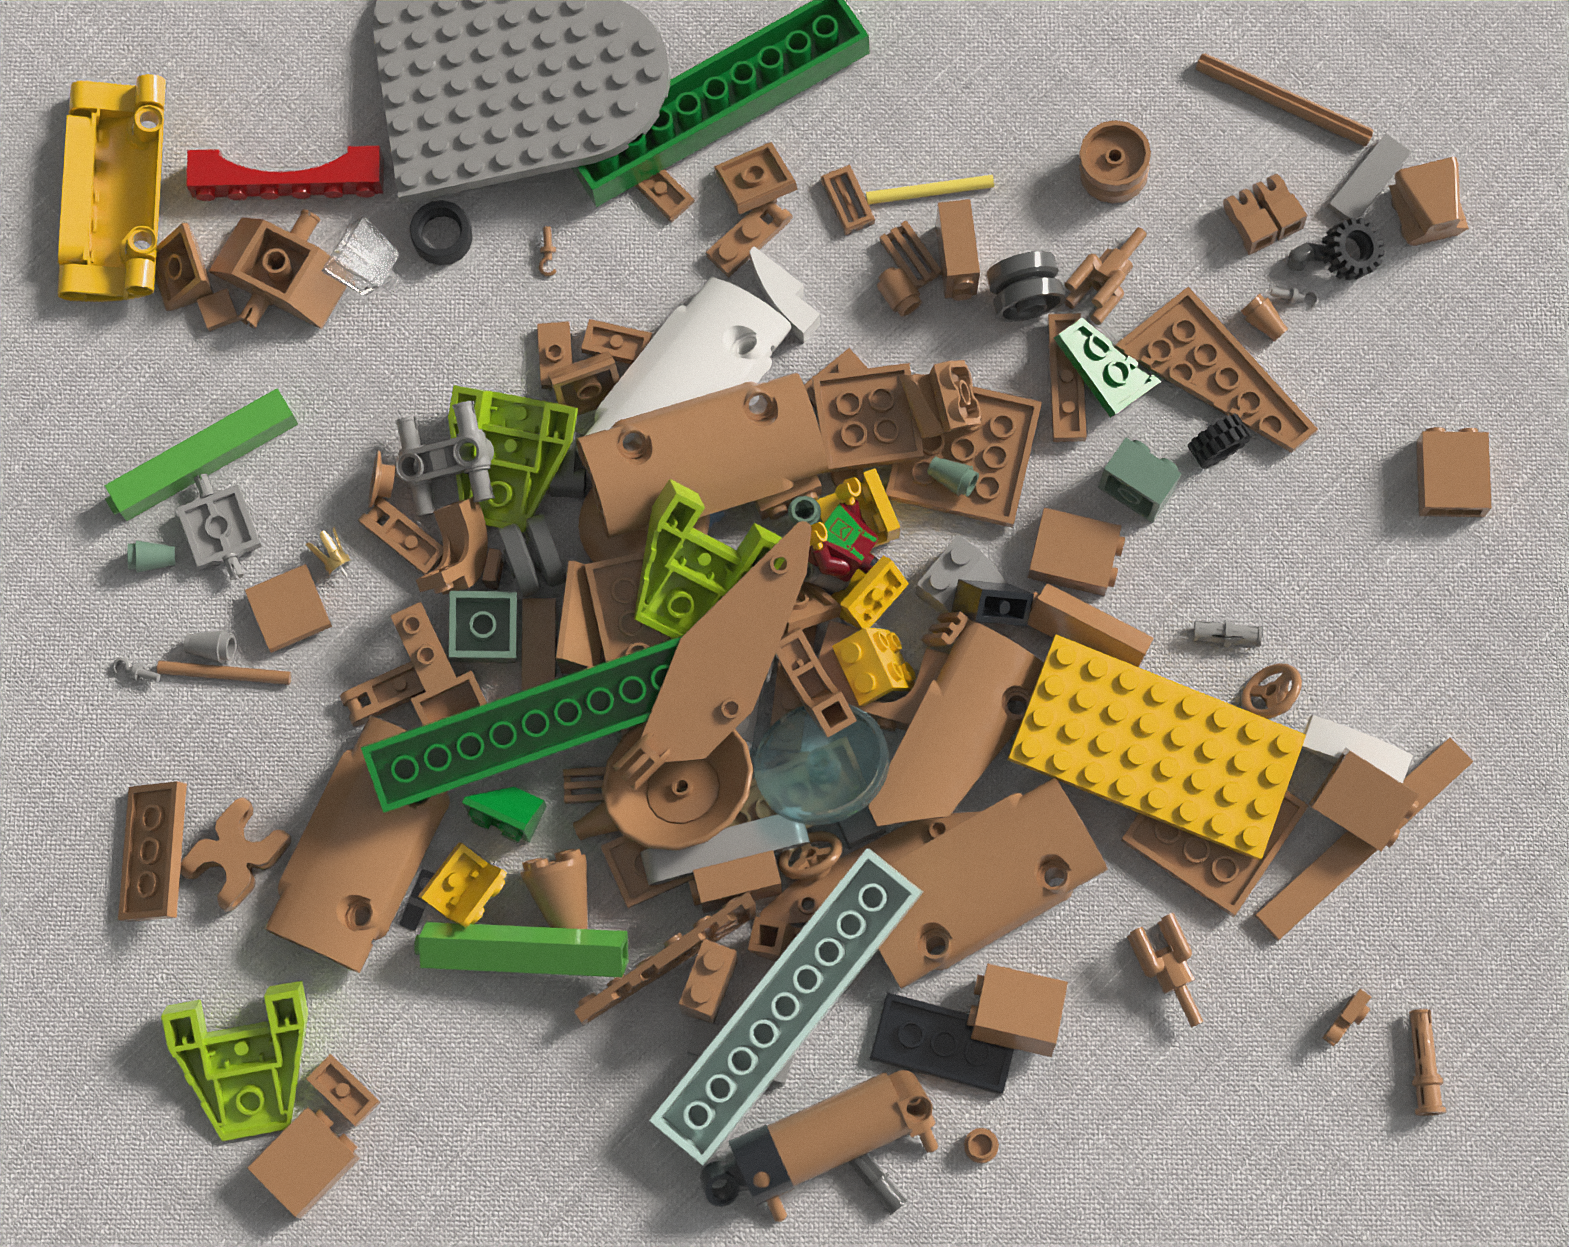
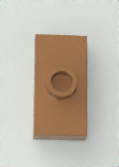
[537,321,573,389]

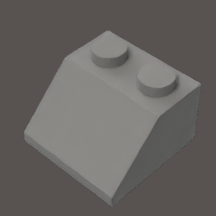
[915,534,1008,620]

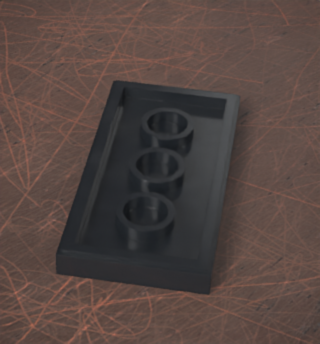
[869,992,1014,1095]

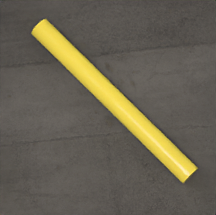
[866,175,994,205]

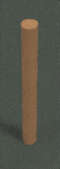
[157,661,291,685]

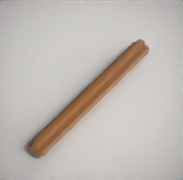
[1196,53,1373,146]

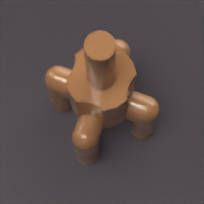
[1064,227,1147,325]
[1127,913,1204,1028]

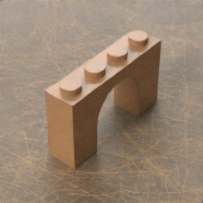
[818,621,949,732]

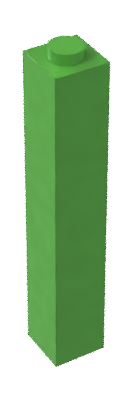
[104,388,299,521]
[414,922,629,977]

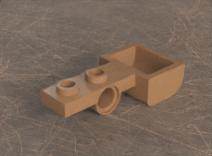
[390,602,487,725]

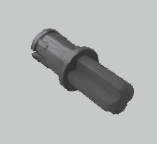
[849,1154,907,1215]

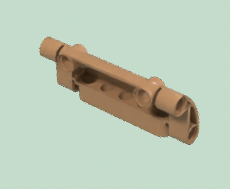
[576,372,828,539]
[264,716,450,973]
[879,777,1108,989]

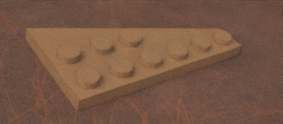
[1114,287,1318,453]
[574,892,756,1026]

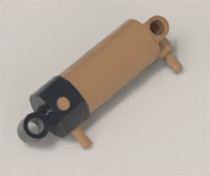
[700,1070,938,1222]

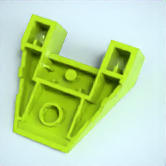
[634,479,784,638]
[161,981,309,1141]

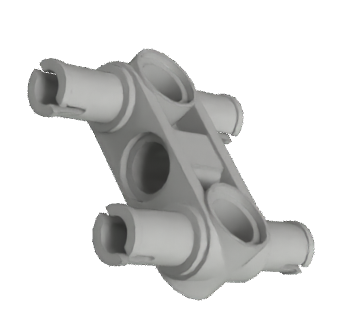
[395,401,495,517]

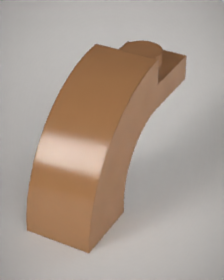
[775,627,857,737]

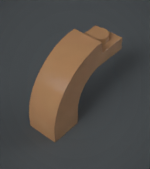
[416,497,488,595]

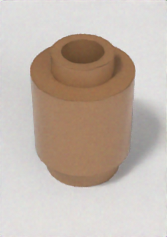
[877,267,922,317]

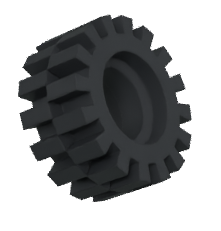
[1321,218,1385,281]
[1188,414,1252,469]

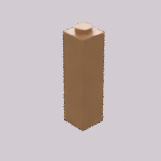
[1027,583,1154,667]

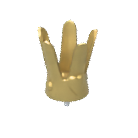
[306,527,352,577]

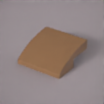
[245,564,332,653]

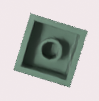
[1098,438,1182,523]
[449,591,517,663]

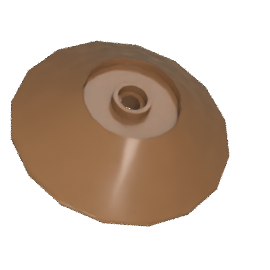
[602,721,753,851]

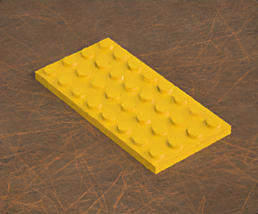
[1007,634,1306,861]

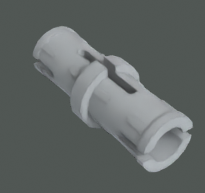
[1193,620,1262,648]

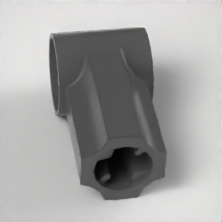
[551,432,586,498]

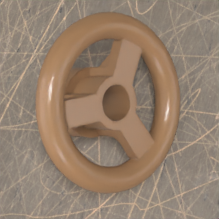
[1241,663,1302,719]
[778,831,842,881]

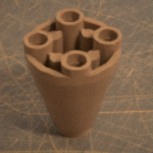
[520,848,588,929]

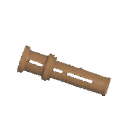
[1409,1009,1446,1116]

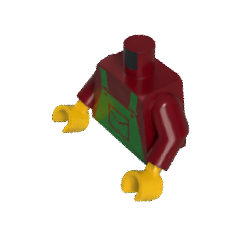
[808,477,879,582]

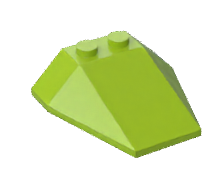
[448,385,578,533]

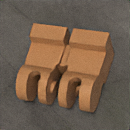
[1223,173,1308,255]

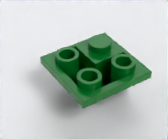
[462,787,547,843]

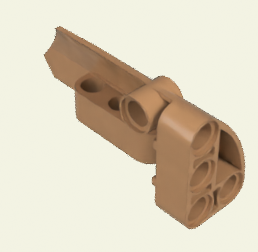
[868,620,1044,827]

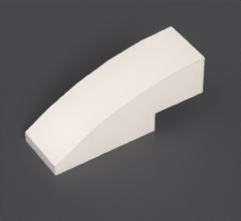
[750,246,820,344]
[1302,715,1413,783]

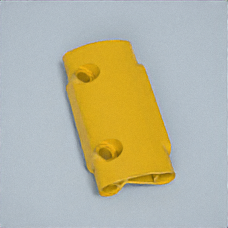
[57,74,166,302]

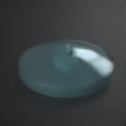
[754,704,890,825]

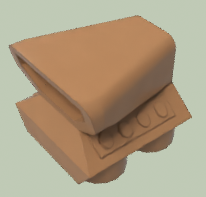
[1388,157,1469,246]
[899,360,981,439]

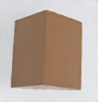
[155,223,214,311]
[547,351,620,416]

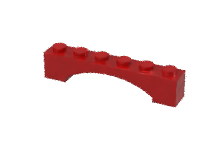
[186,146,384,201]

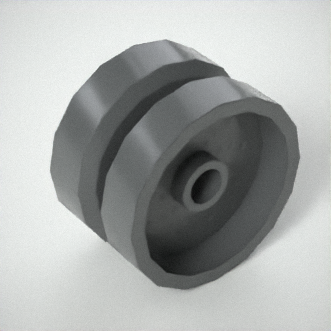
[986,251,1066,322]
[499,513,566,598]

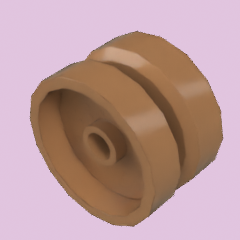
[1079,120,1151,204]

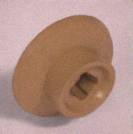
[368,450,395,508]

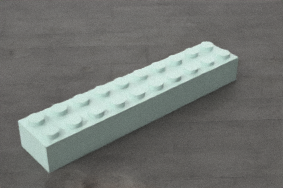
[649,848,923,1165]

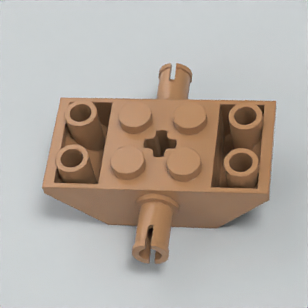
[209,209,353,330]

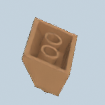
[556,561,605,674]

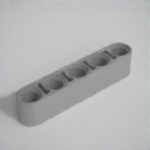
[640,810,810,886]

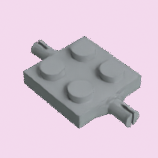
[176,474,262,580]

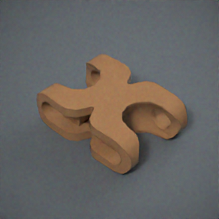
[180,797,291,912]

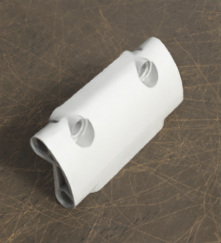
[576,277,791,453]

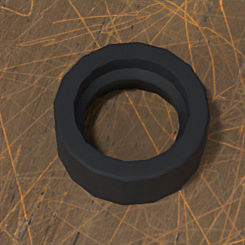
[410,200,473,266]

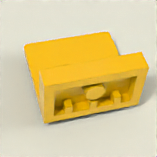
[816,468,900,548]
[831,555,909,630]

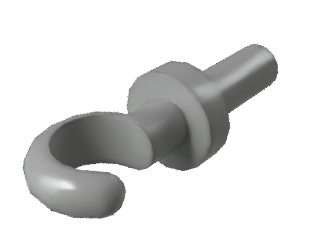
[1270,288,1319,308]
[112,657,160,682]

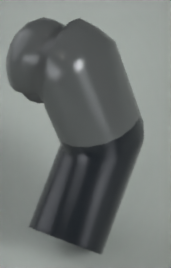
[1287,242,1330,271]

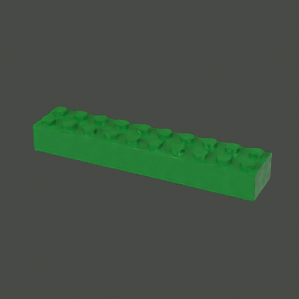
[572,0,870,207]
[361,635,684,813]

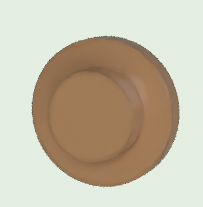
[964,1128,999,1163]

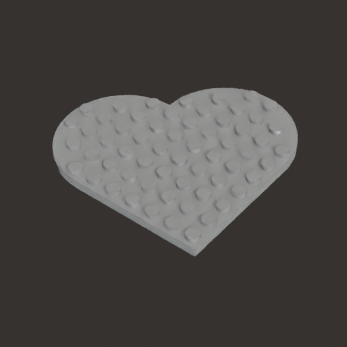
[373,0,670,204]

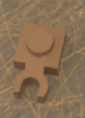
[1322,989,1371,1046]

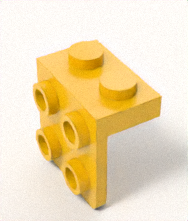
[832,627,916,706]
[418,842,506,928]

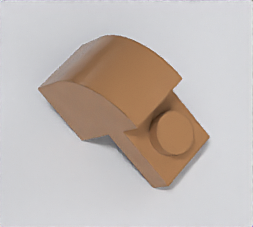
[748,917,802,962]

